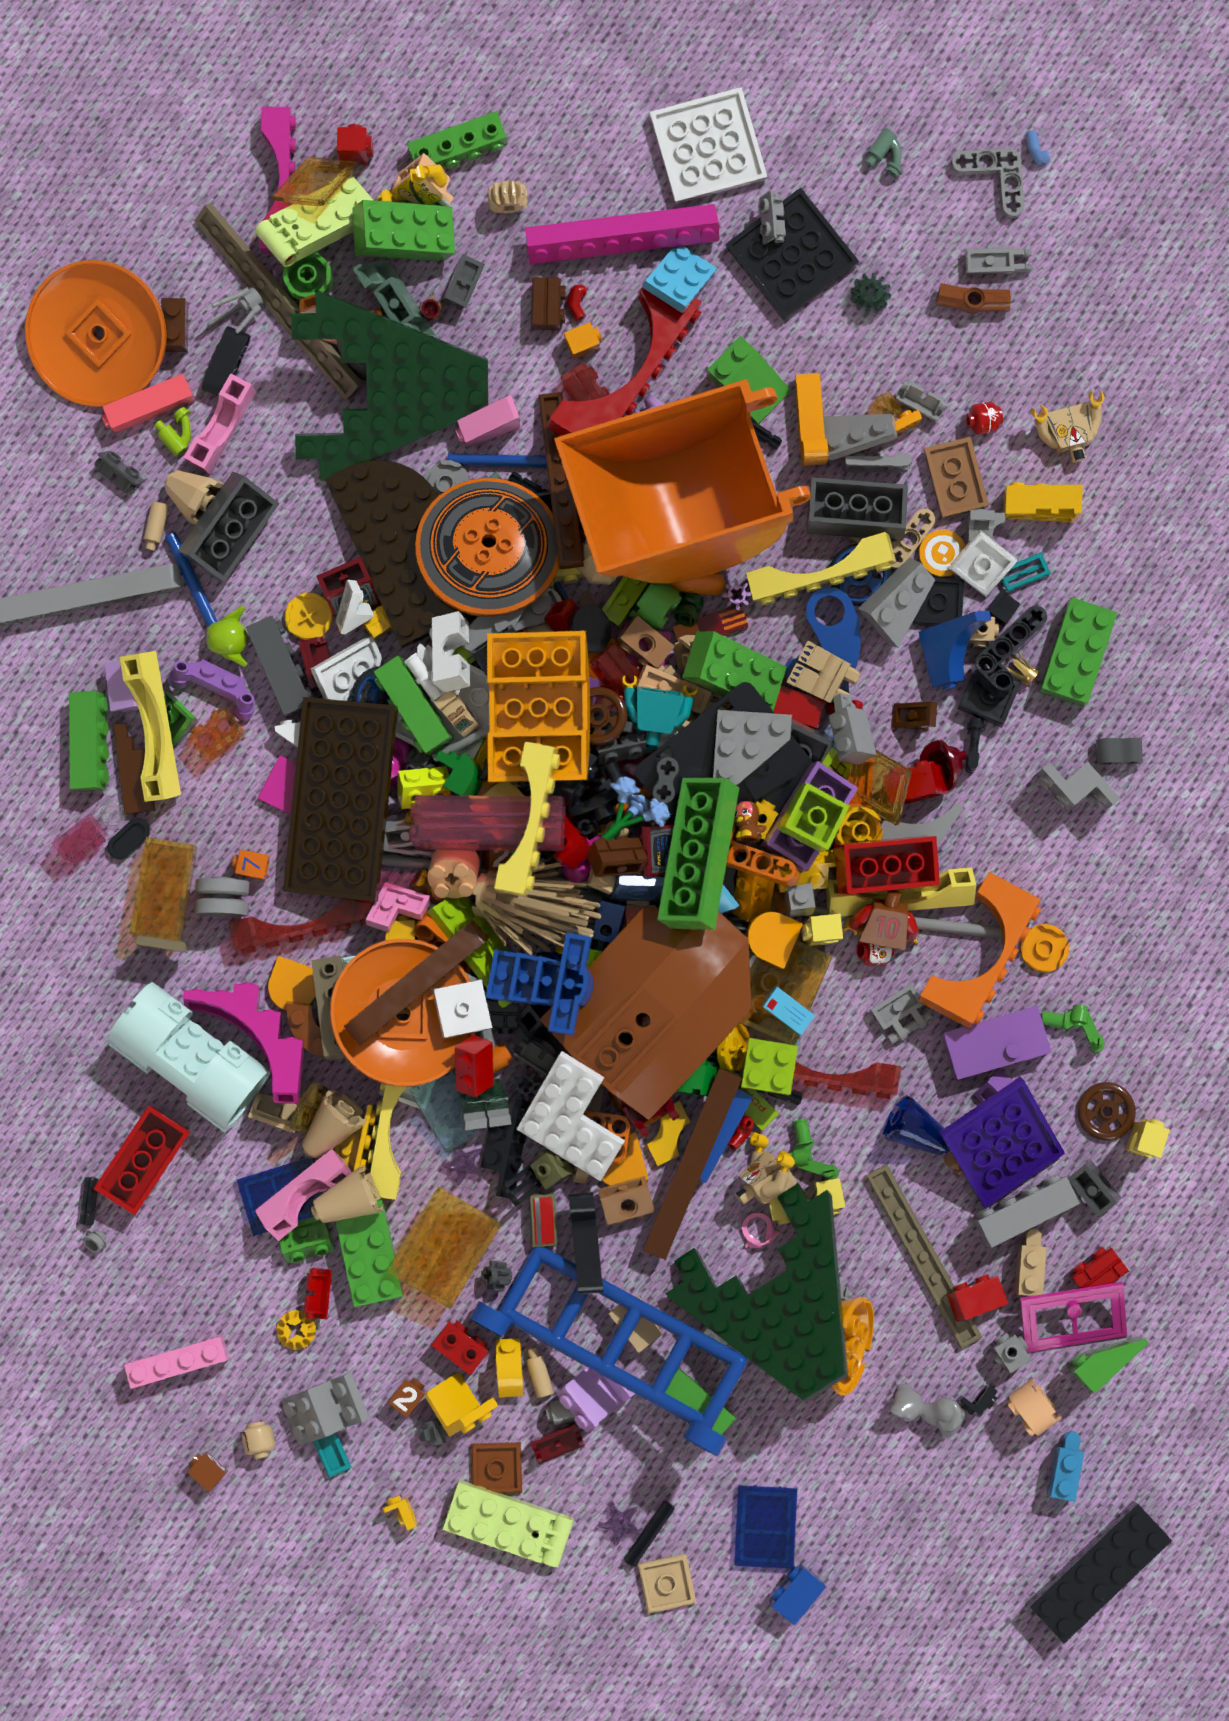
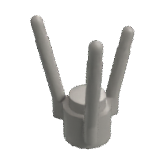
[207,287,263,334]

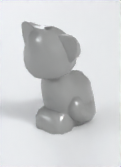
[891,1384,965,1439]

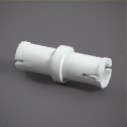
[404,653,444,702]

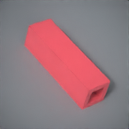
[101,374,195,433]

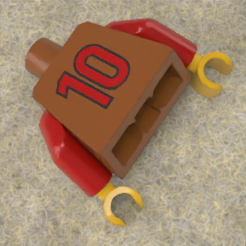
[843,890,919,950]

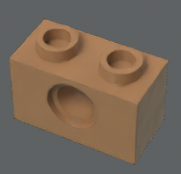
[615,615,675,669]
[598,1176,655,1225]

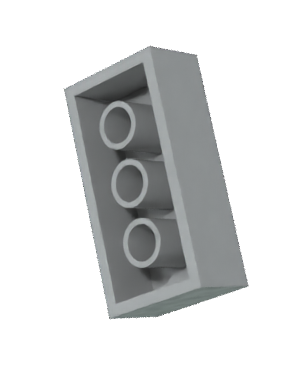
[973,1174,1080,1248]

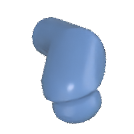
[1025,130,1050,165]

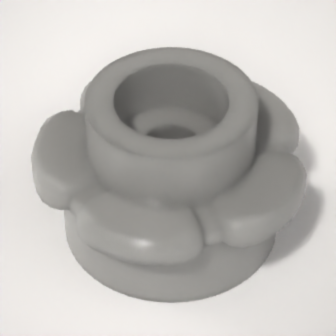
[83,1230,107,1253]

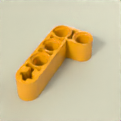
[795,373,828,467]

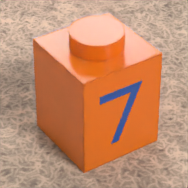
[232,850,271,881]

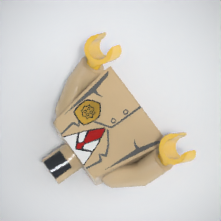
[1030,390,1105,463]
[735,1132,797,1205]

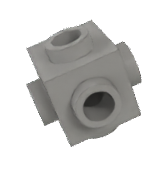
[991,1332,1031,1373]

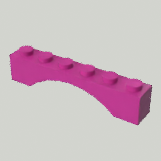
[259,107,296,254]

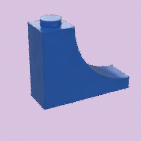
[919,611,991,691]

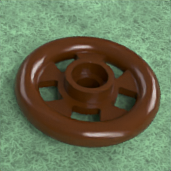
[590,687,627,746]
[1077,1082,1136,1141]

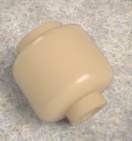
[241,1421,276,1460]

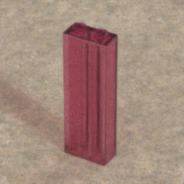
[409,796,566,851]

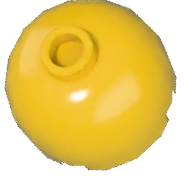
[834,806,883,844]

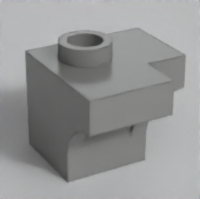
[966,509,1005,545]

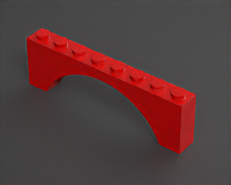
[547,288,702,436]

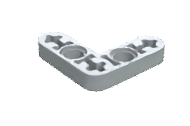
[951,148,1024,219]

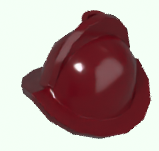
[920,739,967,791]

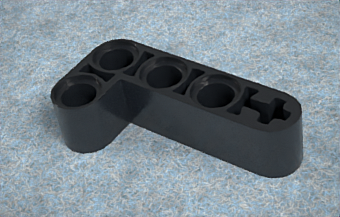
[972,606,1047,698]
[569,1192,603,1295]

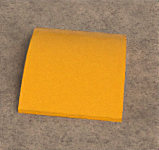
[487,631,590,782]

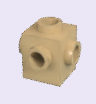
[968,617,999,648]

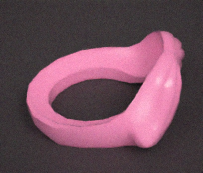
[741,1212,780,1249]

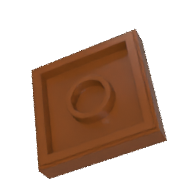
[471,1442,522,1493]

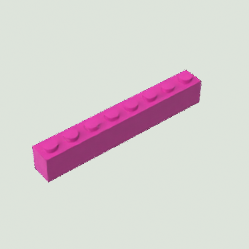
[525,204,720,265]

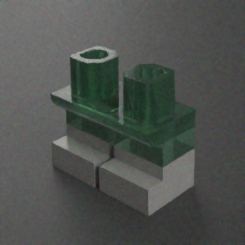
[460,1078,511,1130]

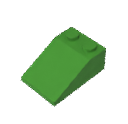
[706,336,791,424]
[1067,1336,1149,1394]

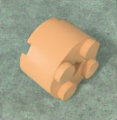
[427,841,480,898]
[1007,1378,1062,1437]

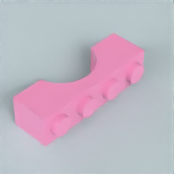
[183,373,257,475]
[255,1149,352,1241]
[124,1335,230,1389]

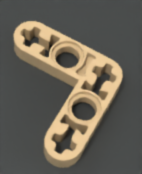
[848,509,935,570]

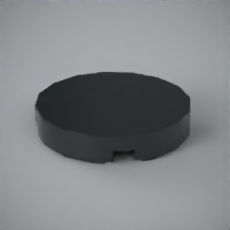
[568,604,611,653]

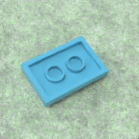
[642,246,717,313]

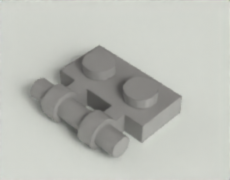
[870,983,933,1045]

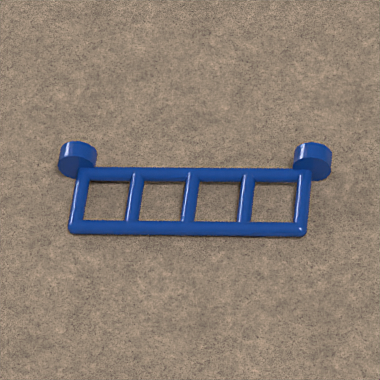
[469,1247,747,1457]

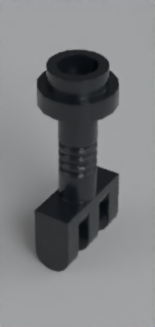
[965,718,986,774]

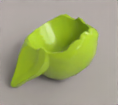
[206,606,248,667]

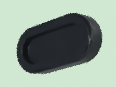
[107,818,151,860]

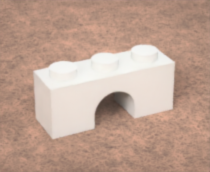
[430,611,470,693]

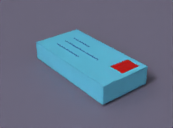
[761,986,815,1035]

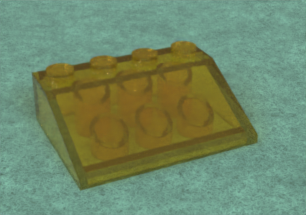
[739,940,833,1045]
[387,1186,502,1310]

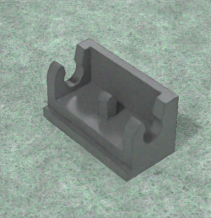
[441,254,485,310]

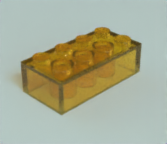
[129,837,198,942]

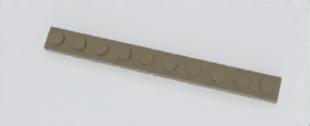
[194,203,363,401]

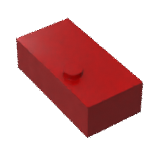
[834,835,940,894]
[94,1104,190,1215]

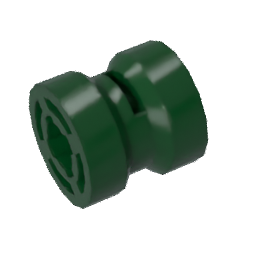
[674,593,704,626]

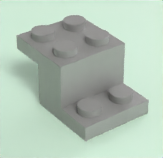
[1036,762,1120,810]
[281,1372,369,1446]

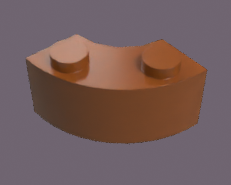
[287,1001,325,1058]

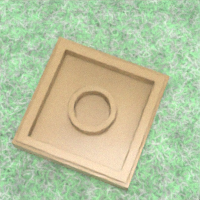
[638,1553,696,1614]

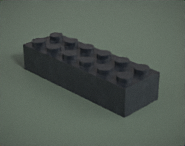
[1026,1501,1172,1644]

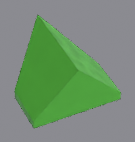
[164,689,199,747]

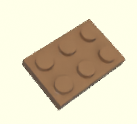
[923,437,989,519]

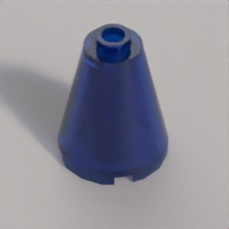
[883,1095,950,1156]

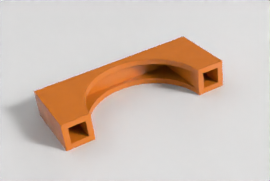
[918,872,1041,1029]

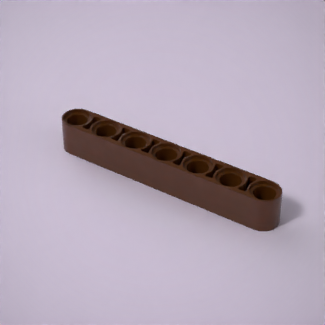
[344,920,489,1045]

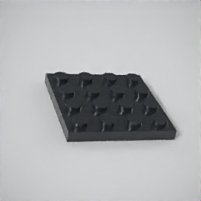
[725,187,860,321]

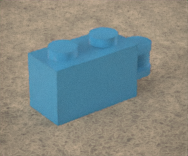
[1047,1431,1085,1502]

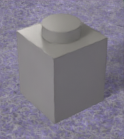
[785,883,815,918]

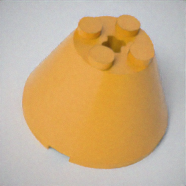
[830,1297,874,1396]

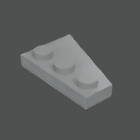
[823,414,897,461]
[460,608,525,652]

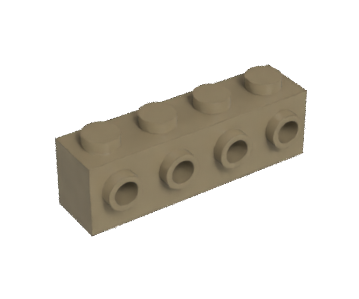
[311,956,348,1061]

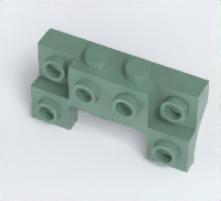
[352,258,437,338]

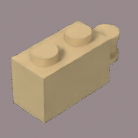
[1015,1228,1047,1296]

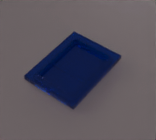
[237,1157,323,1236]
[734,1485,797,1569]

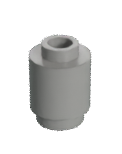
[546,1400,575,1427]

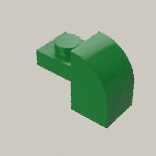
[435,750,483,804]

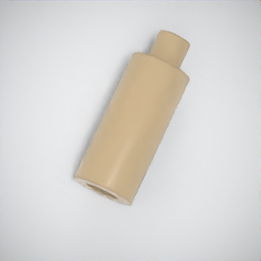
[143,502,169,551]
[526,1347,554,1398]

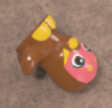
[735,801,767,843]
[409,869,448,904]

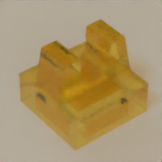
[869,392,903,418]

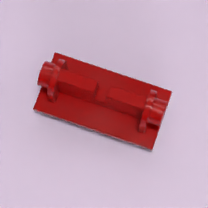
[303,1268,332,1320]

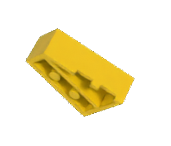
[1003,482,1083,523]

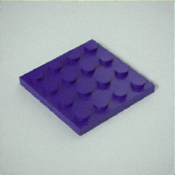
[939,1077,1065,1209]

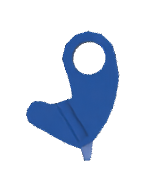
[785,587,861,693]

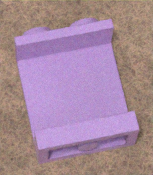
[556,1355,635,1432]

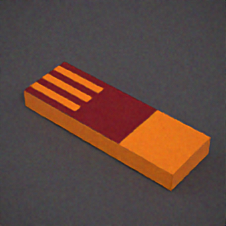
[672,604,749,642]

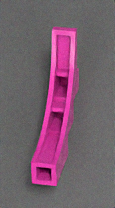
[183,982,304,1104]

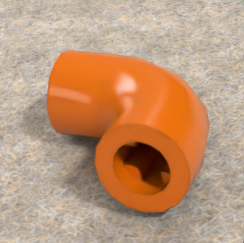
[668,572,725,596]

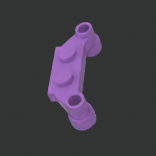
[168,659,254,721]

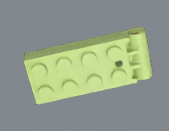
[255,174,373,267]
[443,1480,574,1567]

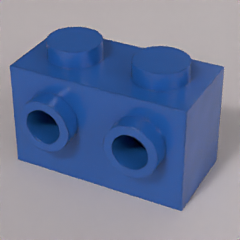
[769,1563,826,1626]

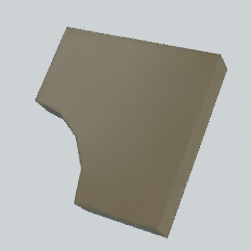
[136,935,189,954]

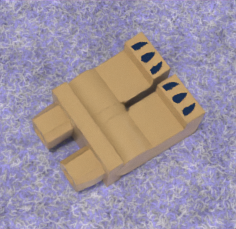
[787,641,861,703]

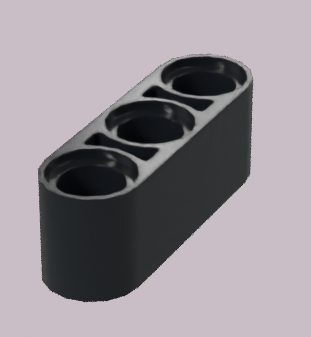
[202,326,251,396]

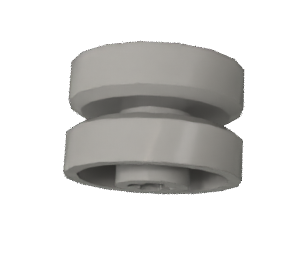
[194,877,250,917]

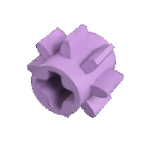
[722,580,752,611]

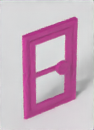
[1020,1282,1127,1353]

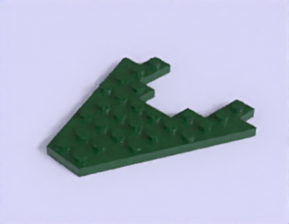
[291,290,488,481]
[665,1183,848,1402]

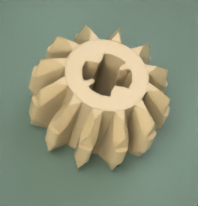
[488,180,528,215]

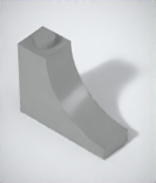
[880,803,963,847]

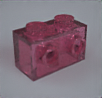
[52,813,109,865]

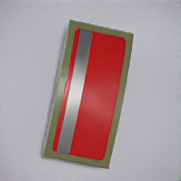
[529,1192,557,1247]

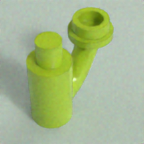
[154,407,191,458]

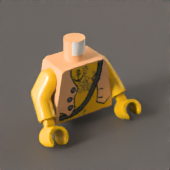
[377,153,453,206]

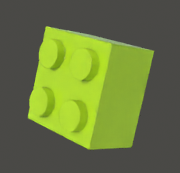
[778,783,850,852]
[740,1038,798,1096]

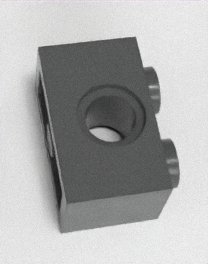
[1068,1160,1122,1218]

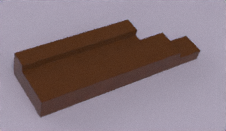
[113,723,156,815]

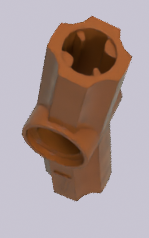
[936,283,1011,314]

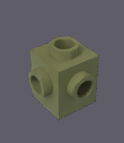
[530,1148,575,1190]

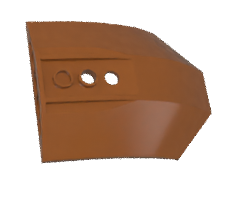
[540,907,751,1120]

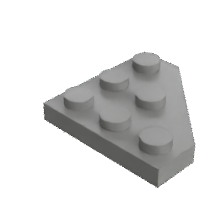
[713,710,792,786]

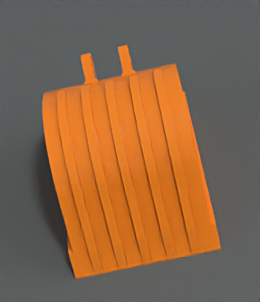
[554,379,812,583]

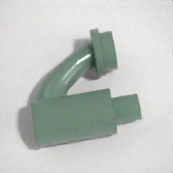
[865,128,903,178]

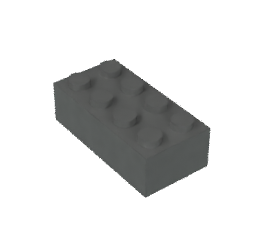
[177,472,279,582]
[806,477,908,541]

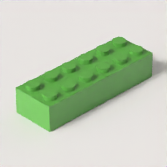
[657,778,739,930]

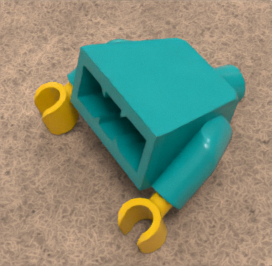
[622,675,698,746]

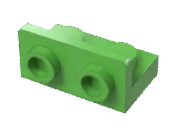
[279,1217,334,1264]

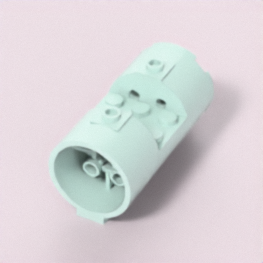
[107,982,271,1133]

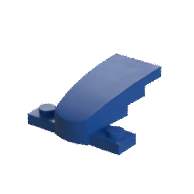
[486,933,594,1036]

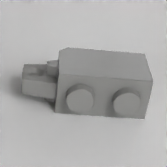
[829,693,876,765]

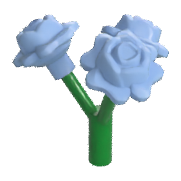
[602,777,670,840]

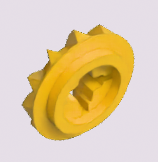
[276,1310,316,1350]

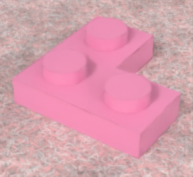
[366,882,431,932]

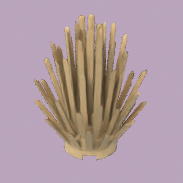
[472,860,601,955]

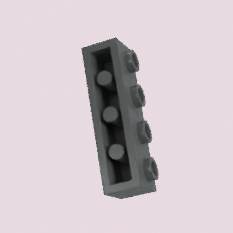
[246,616,314,718]

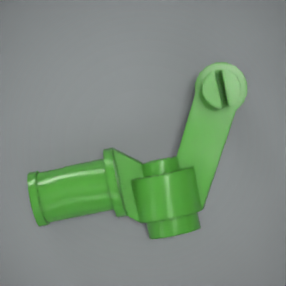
[1042,1005,1105,1054]
[790,1118,839,1180]

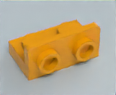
[732,870,775,922]

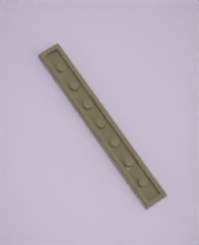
[865,1164,983,1349]

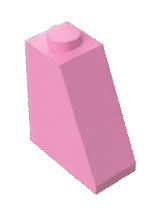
[455,395,520,448]

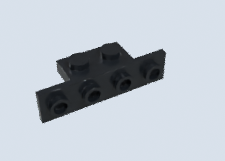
[481,1099,532,1198]

